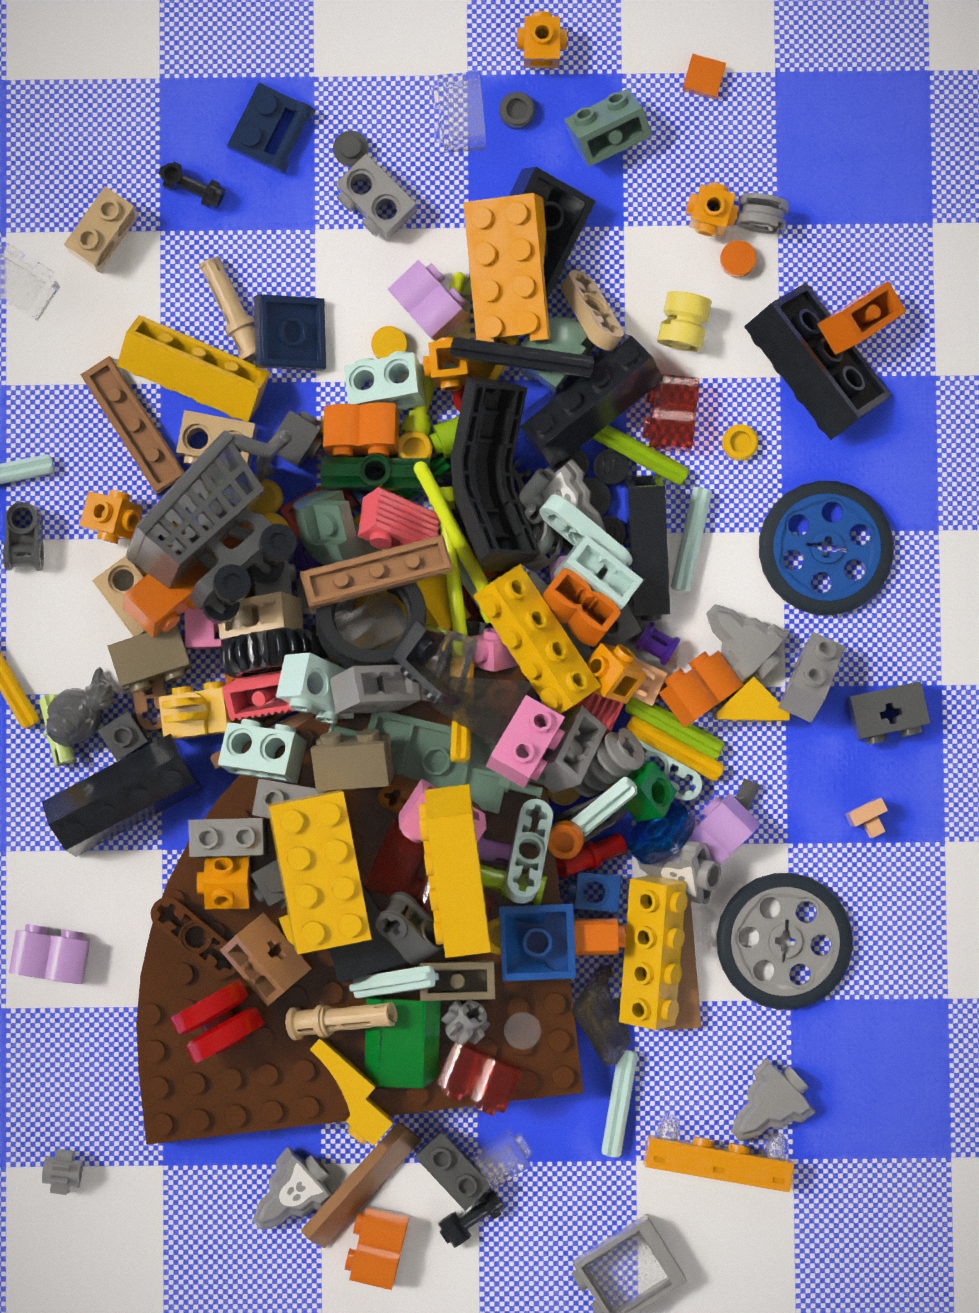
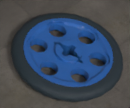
[759,481,894,615]

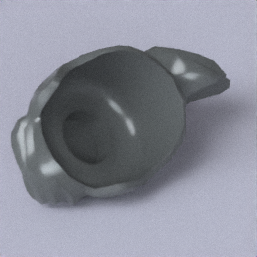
[46,667,116,747]

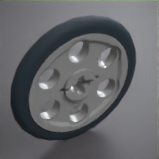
[716,873,853,1010]

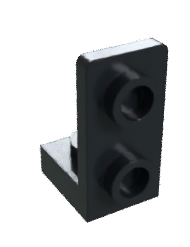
[392,621,461,706]

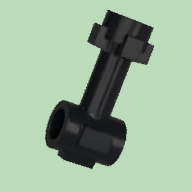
[158,162,226,208]
[437,1189,506,1248]

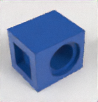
[568,872,621,913]

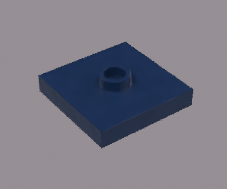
[254,294,326,371]

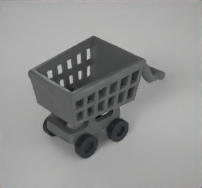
[126,430,297,624]

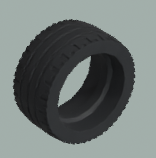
[316,582,427,670]

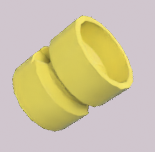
[657,291,712,352]

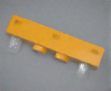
[643,1114,794,1193]

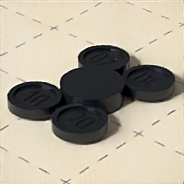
[554,449,629,550]

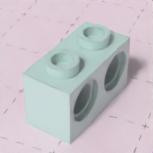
[344,351,426,410]
[554,535,643,610]
[276,653,354,724]
[218,719,307,784]

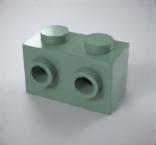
[564,88,653,167]

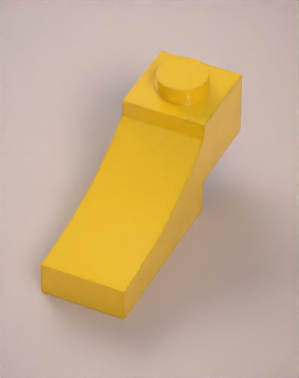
[310,1037,395,1146]

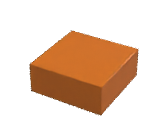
[682,53,726,100]

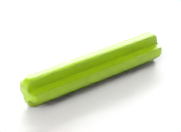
[592,425,689,485]
[624,697,725,760]

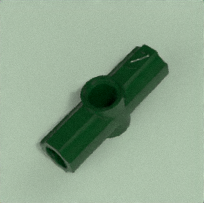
[320,454,431,493]

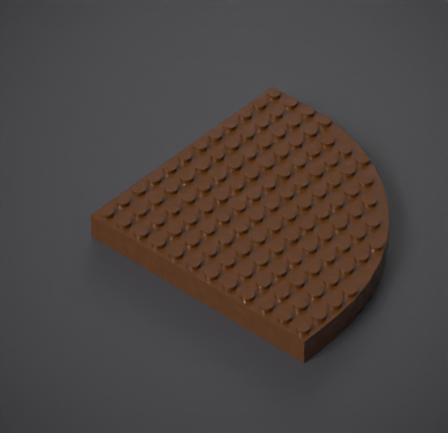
[136,666,584,1145]

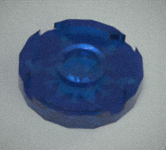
[627,802,695,865]

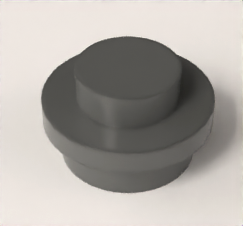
[333,130,369,167]

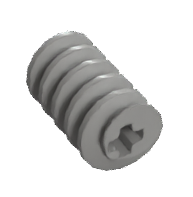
[572,727,645,797]

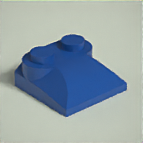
[499,904,576,981]

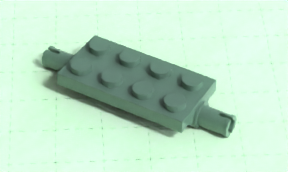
[329,712,546,814]

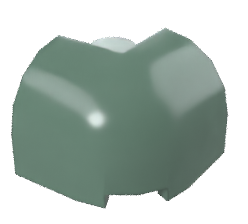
[519,317,596,393]
[292,490,382,565]

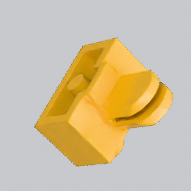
[159,681,242,740]

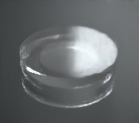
[504,1012,541,1050]

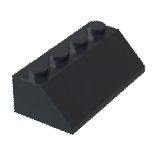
[461,167,596,303]
[744,283,892,441]
[519,334,664,470]
[42,733,203,857]

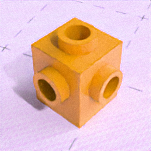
[517,11,567,68]
[685,182,739,237]
[423,337,475,392]
[79,490,143,544]
[586,642,647,704]
[197,857,252,909]

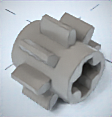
[441,1000,490,1046]
[42,1149,83,1195]

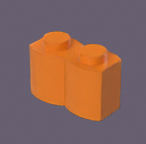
[323,402,400,458]
[542,568,621,647]
[659,650,744,728]
[574,918,625,956]
[344,1206,410,1290]

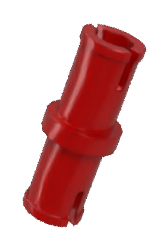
[556,833,627,878]

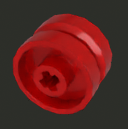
[169,978,266,1064]

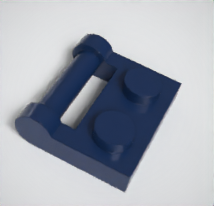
[227,82,316,174]

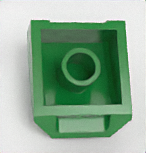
[365,997,441,1088]

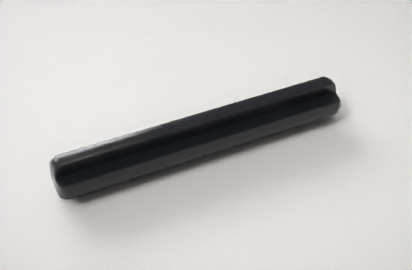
[450,337,594,378]

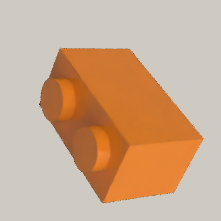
[817,281,907,355]

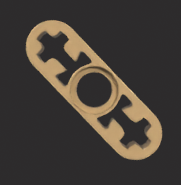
[561,270,624,351]

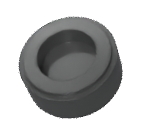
[499,92,535,130]

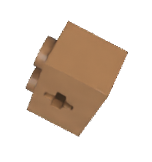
[220,912,312,1006]

